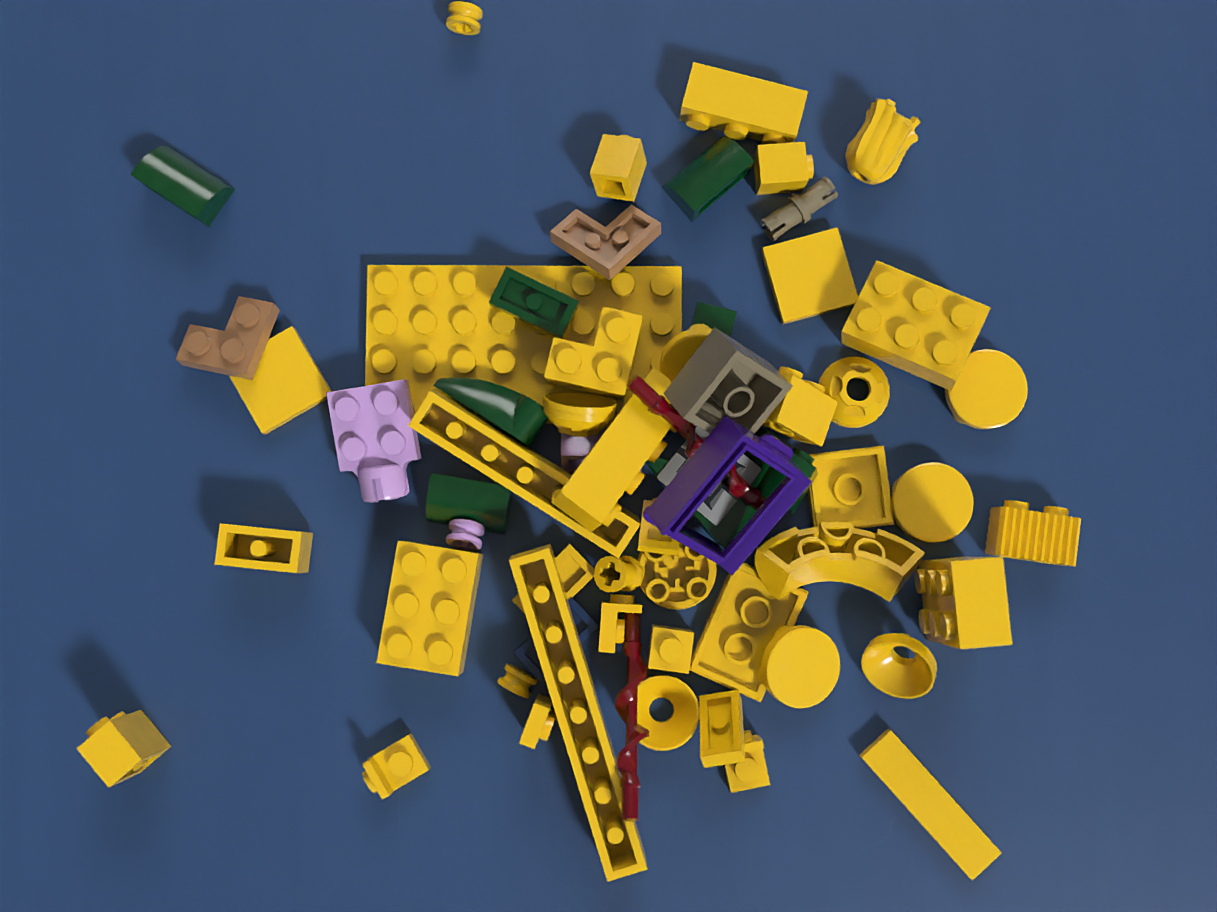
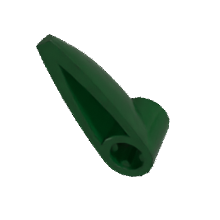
[433,378,549,447]

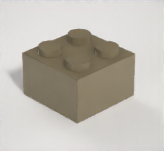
[663,327,793,434]

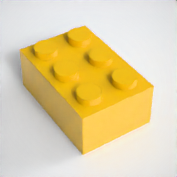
[841,260,991,391]
[376,541,483,676]
[914,557,1013,649]

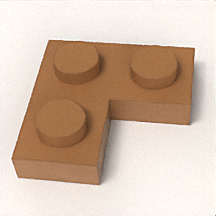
[550,205,661,280]
[176,296,280,380]

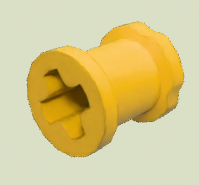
[594,556,644,592]

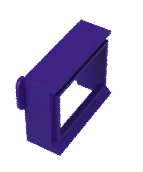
[643,415,812,575]

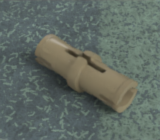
[759,177,838,241]

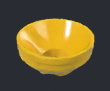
[818,357,890,428]
[543,392,618,437]
[861,633,937,699]
[637,675,700,751]

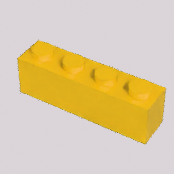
[552,367,677,532]

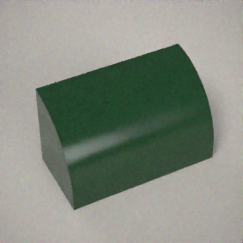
[662,136,755,222]
[130,146,235,227]
[426,473,513,535]

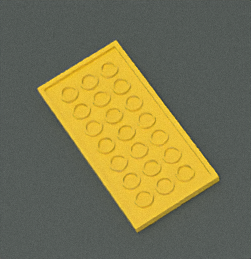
[365,265,682,424]

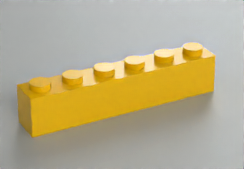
[408,388,641,559]

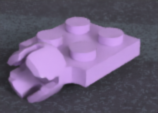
[326,380,421,503]

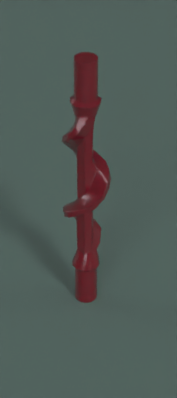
[626,374,766,511]
[615,613,649,821]

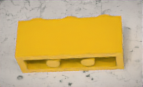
[679,62,808,145]

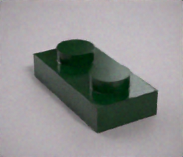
[489,267,579,339]

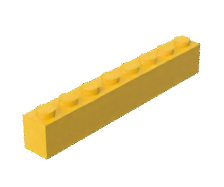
[509,544,648,882]

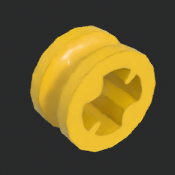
[446,1,483,35]
[497,663,538,699]

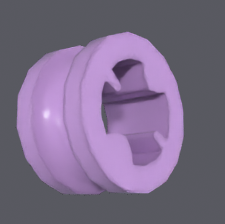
[446,519,485,551]

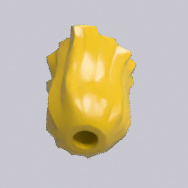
[845,98,921,185]

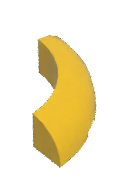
[755,521,925,602]

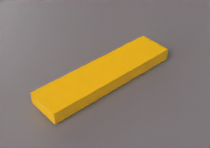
[859,729,1001,881]

